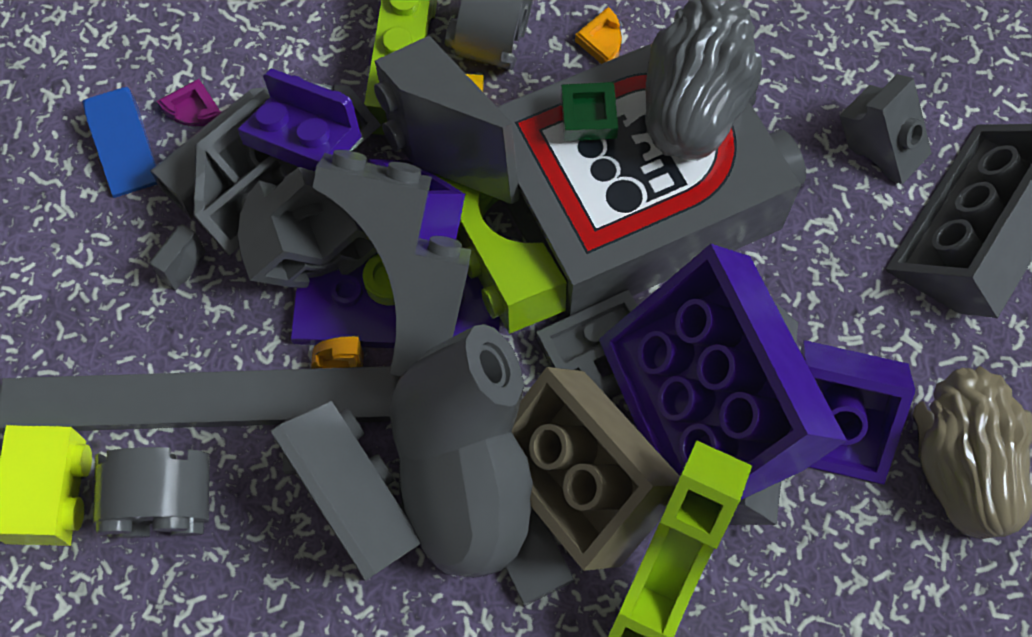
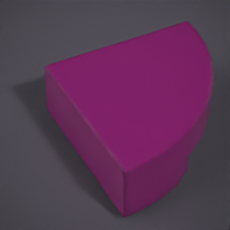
[157,79,221,126]

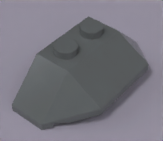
[193,83,382,256]

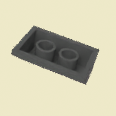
[271,401,421,581]

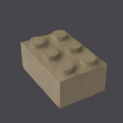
[512,367,680,571]

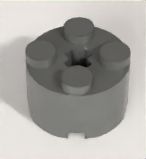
[445,0,533,70]
[93,447,210,538]

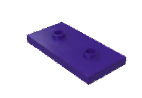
[291,252,500,348]

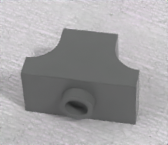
[839,74,932,184]

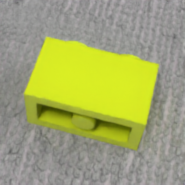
[0,425,92,546]

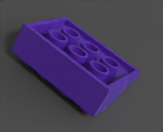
[599,244,847,500]

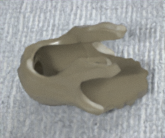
[912,366,1032,539]

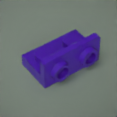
[238,68,362,171]

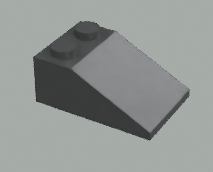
[374,36,520,204]

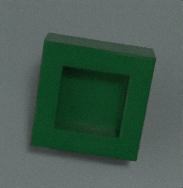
[561,82,618,141]

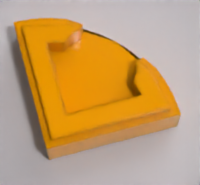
[575,7,622,64]
[311,336,364,369]

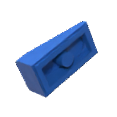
[82,87,157,198]

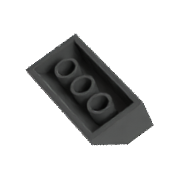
[886,124,1032,318]

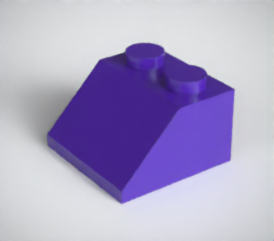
[800,340,916,484]

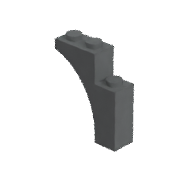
[313,150,471,377]

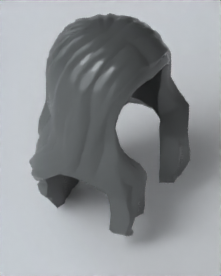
[645,0,762,161]

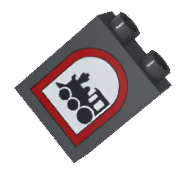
[497,43,806,318]

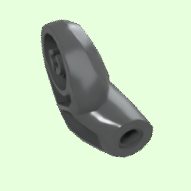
[389,324,533,578]

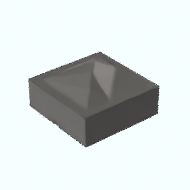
[150,224,206,291]

